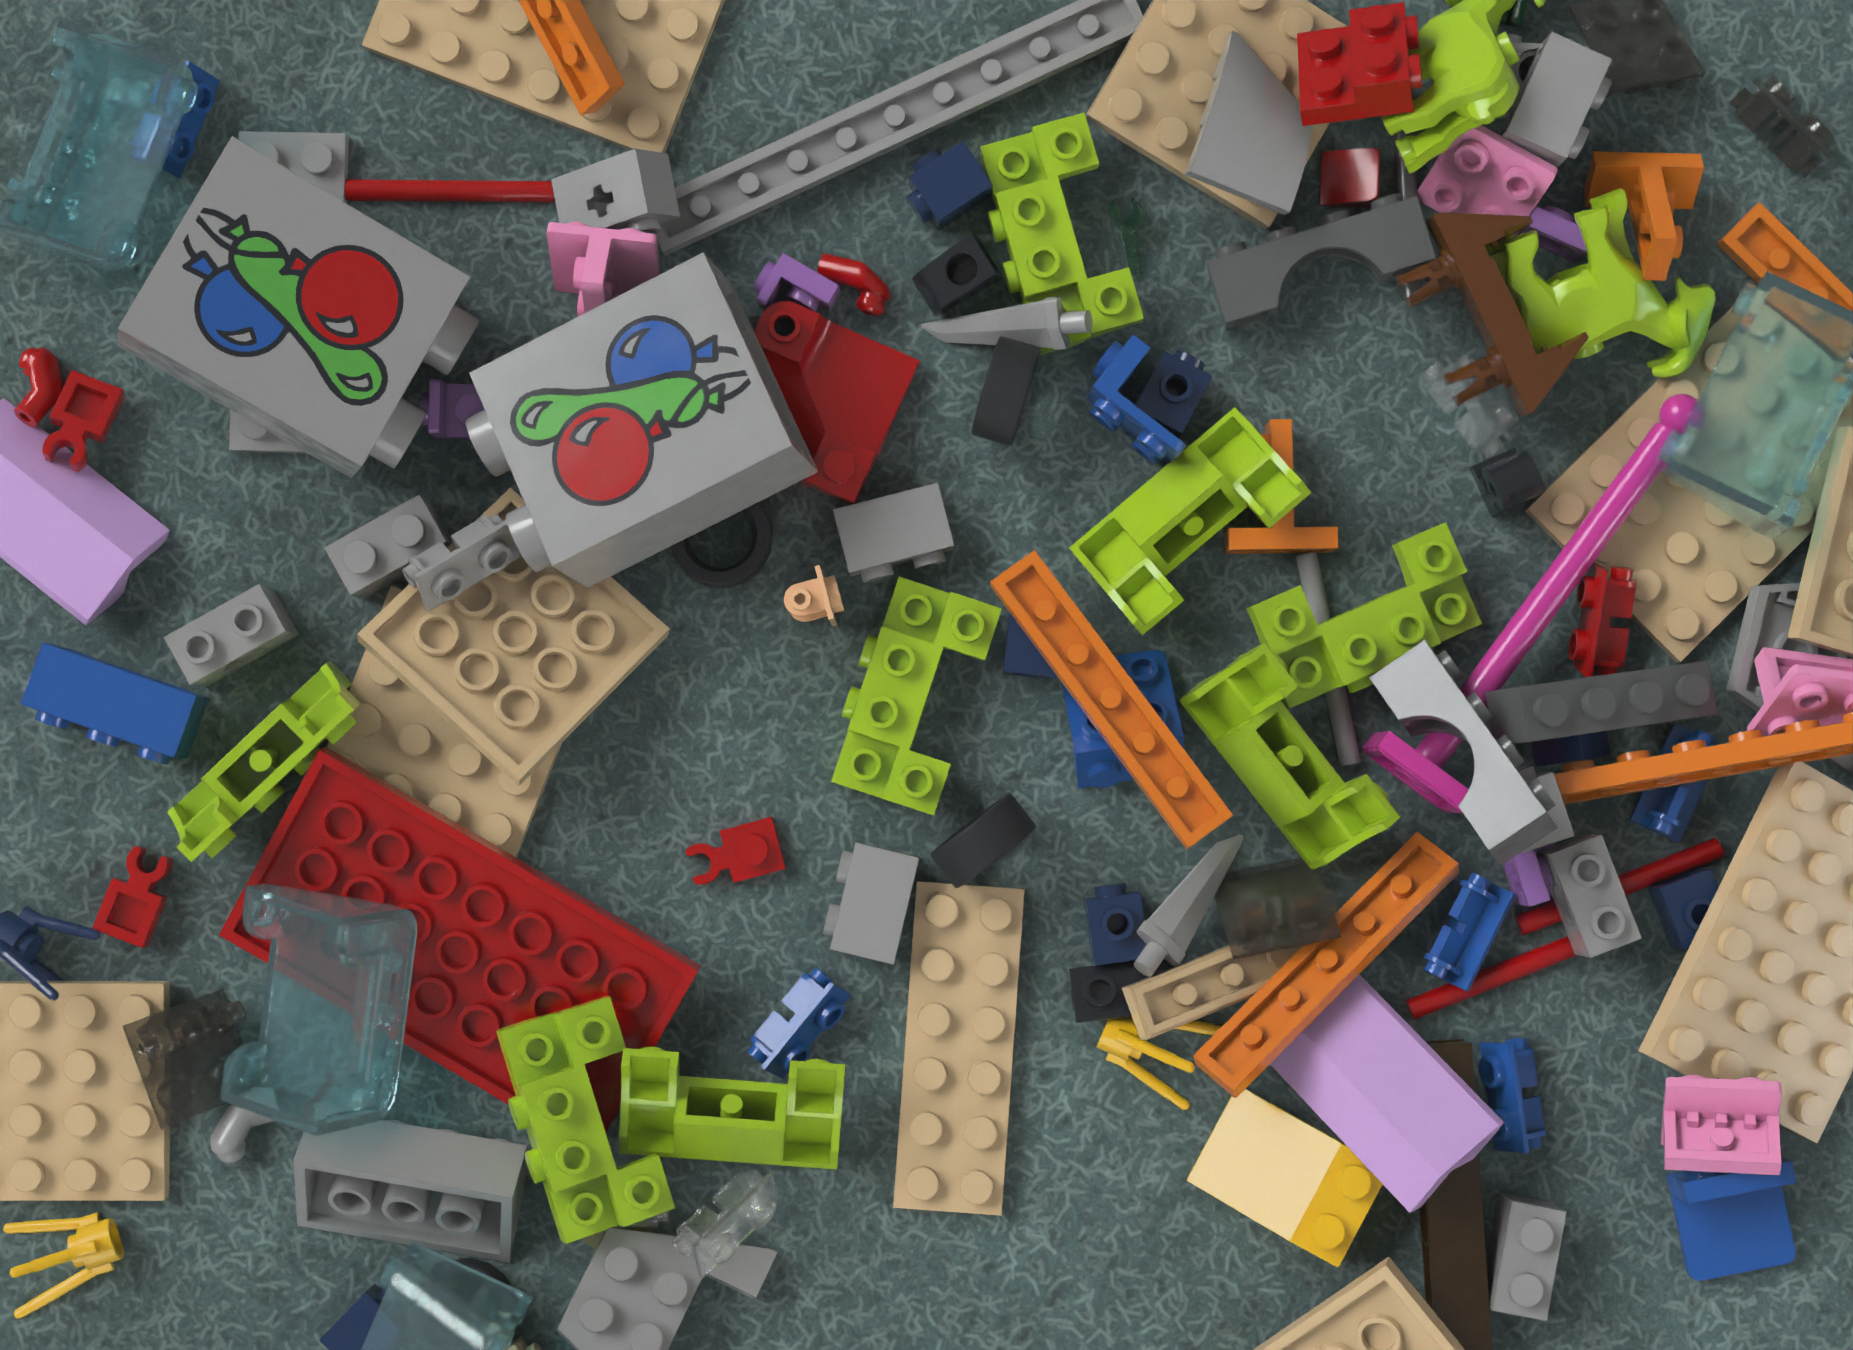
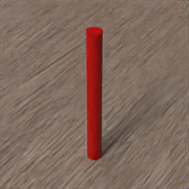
[344,179,555,203]
[1514,838,1724,936]
[1405,936,1577,1020]

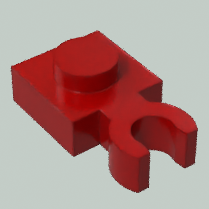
[42,370,125,472]
[685,817,786,884]
[92,845,173,948]

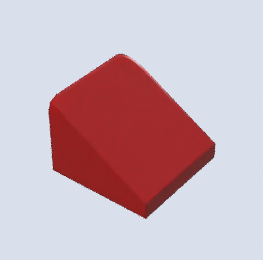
[1319,148,1380,208]

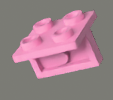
[1417,125,1558,237]
[546,222,660,317]
[1747,647,1853,737]
[1661,1075,1782,1175]

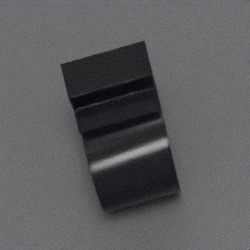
[912,233,1004,317]
[1469,448,1544,517]

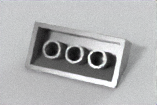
[293,1108,527,1263]

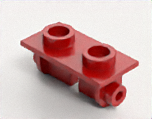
[1568,562,1638,677]

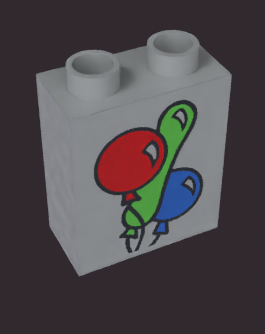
[116,136,479,478]
[466,252,818,588]

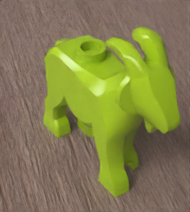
[1381,0,1546,174]
[1486,188,1716,379]

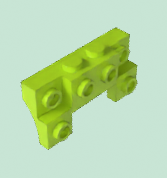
[980,112,1144,356]
[1069,407,1311,636]
[1247,522,1482,709]
[831,576,1002,816]
[1179,642,1400,870]
[167,661,361,862]
[496,996,675,1244]
[619,1047,845,1170]

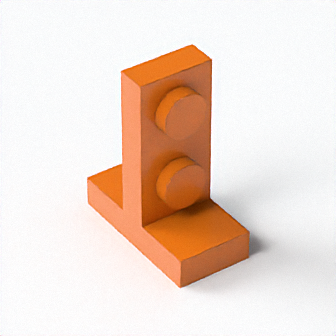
[1584,151,1704,281]
[1224,419,1338,554]

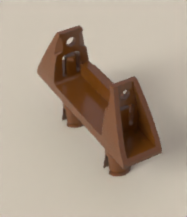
[1396,213,1589,417]

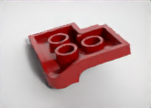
[754,301,920,505]

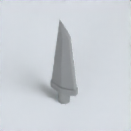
[921,297,1093,350]
[1134,834,1244,977]

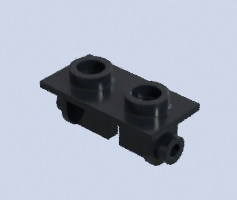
[1069,959,1175,1023]

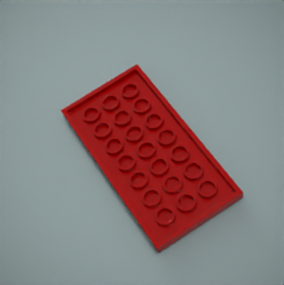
[219,746,702,1133]

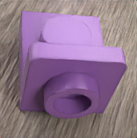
[1518,206,1592,263]
[754,253,841,311]
[420,379,484,440]
[1503,843,1555,907]

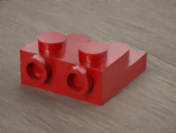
[1297,2,1423,126]

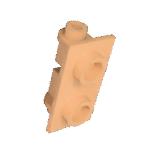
[784,565,844,627]

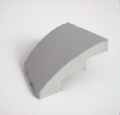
[1184,31,1313,215]

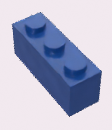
[20,642,209,765]

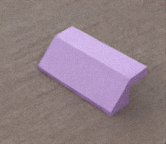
[0,398,170,626]
[1270,974,1504,1213]

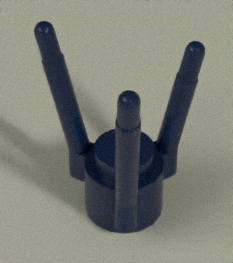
[0,906,100,1001]

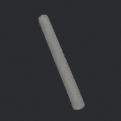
[1296,552,1361,767]

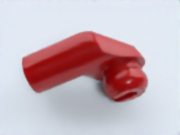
[817,253,891,317]
[14,347,64,427]

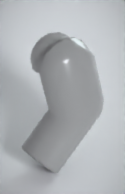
[210,1093,282,1163]

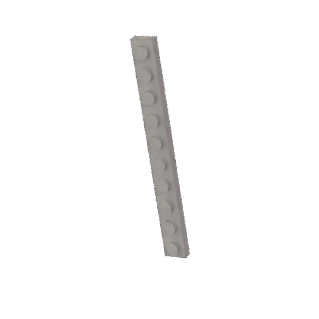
[654,0,1143,256]

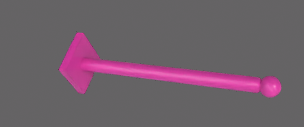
[1362,394,1704,813]

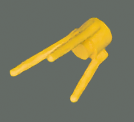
[1096,1017,1222,1110]
[3,1212,124,1319]

